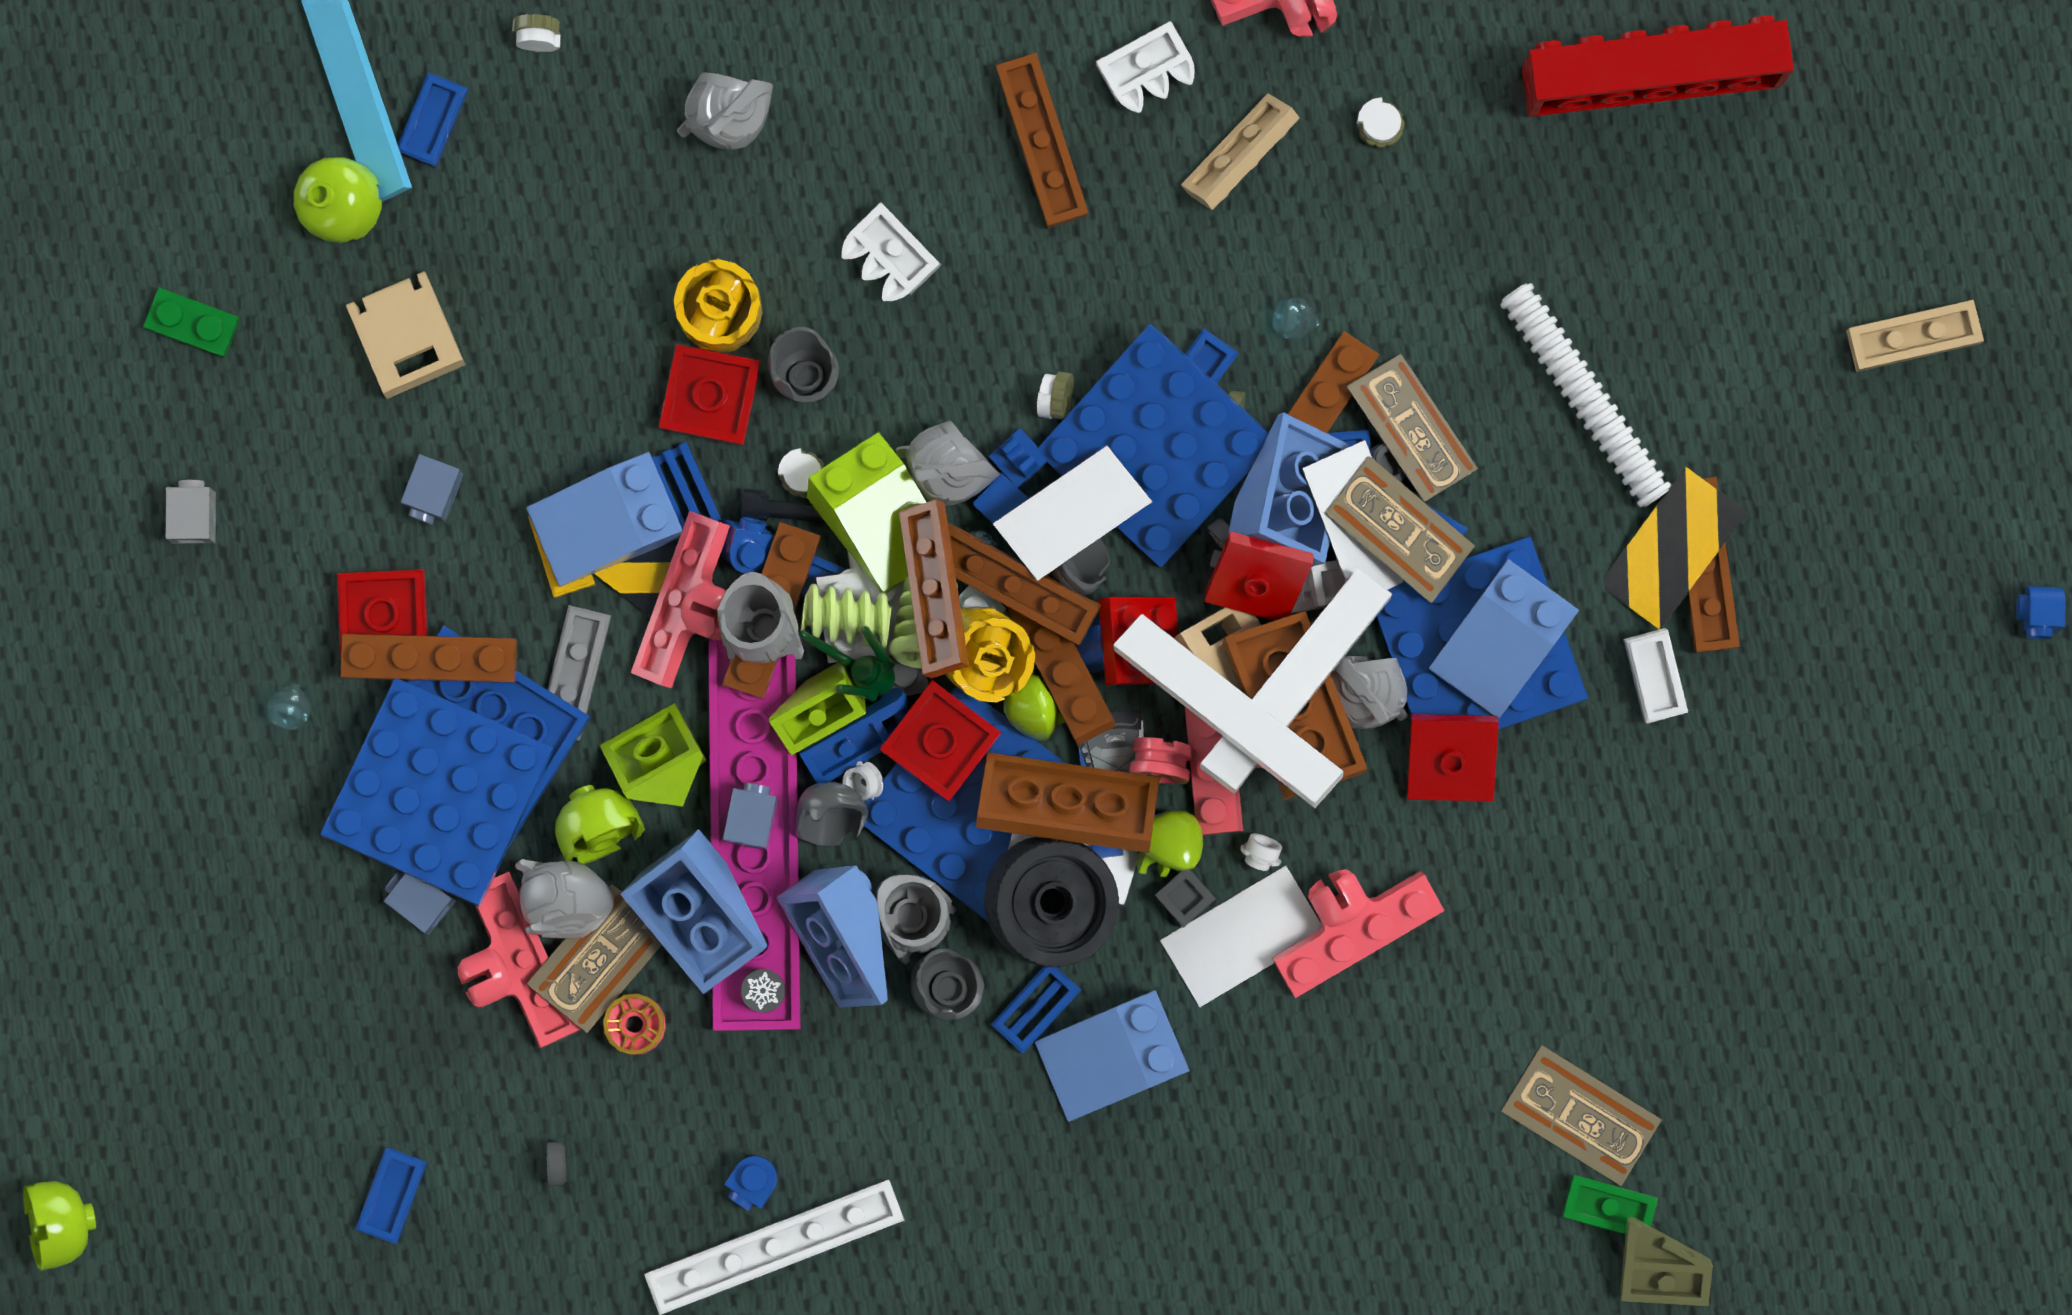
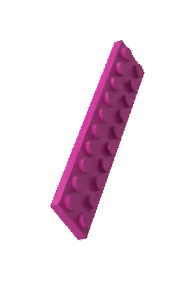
[709,638,801,1031]

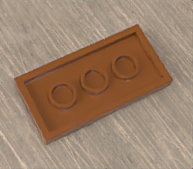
[1223,611,1367,800]
[976,752,1159,853]

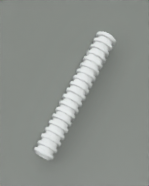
[1500,283,1671,507]

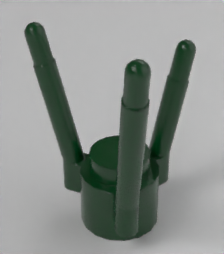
[799,626,896,702]

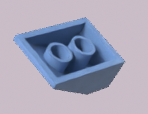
[1227,413,1349,567]
[526,452,683,587]
[1428,559,1579,719]
[620,829,768,994]
[776,865,888,1008]
[1035,990,1190,1122]

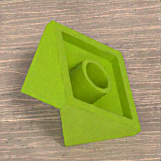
[599,703,707,807]

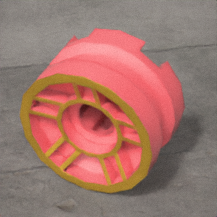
[1128,737,1193,784]
[603,994,666,1055]

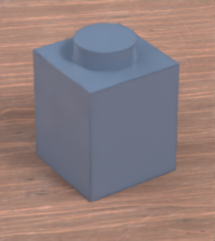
[401,454,464,525]
[723,783,778,850]
[384,871,456,935]

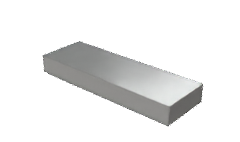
[547,605,611,741]

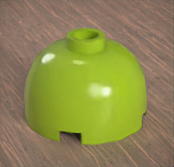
[293,157,382,243]
[555,785,645,864]
[23,1181,96,1271]

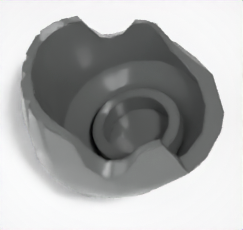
[768,327,840,403]
[1048,538,1110,595]
[795,782,868,847]
[910,949,984,1020]

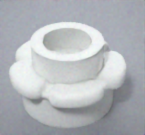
[843,761,883,803]
[1241,833,1282,871]

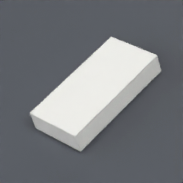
[1624,628,1688,723]

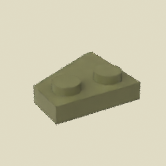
[1620,1217,1713,1306]

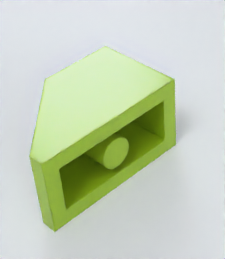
[769,662,866,756]

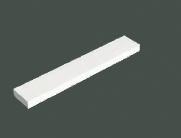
[1200,568,1392,794]
[1113,614,1343,808]
[644,1180,904,1315]

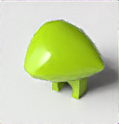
[1003,673,1065,741]
[1136,810,1203,877]

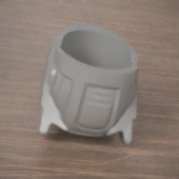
[677,73,773,150]
[896,420,1001,506]
[717,572,804,664]
[1330,656,1408,729]
[516,859,614,938]
[874,874,956,965]

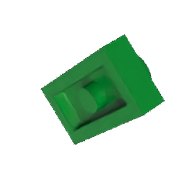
[143,288,240,358]
[1561,1175,1658,1235]

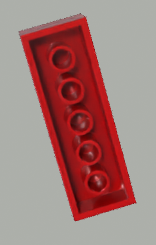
[1522,15,1794,118]

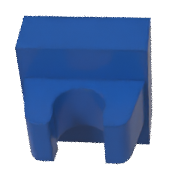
[988,428,1048,489]

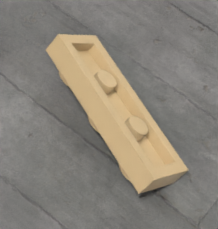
[1181,94,1299,210]
[1846,300,1984,372]

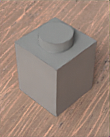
[166,480,216,544]

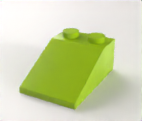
[807,432,926,593]

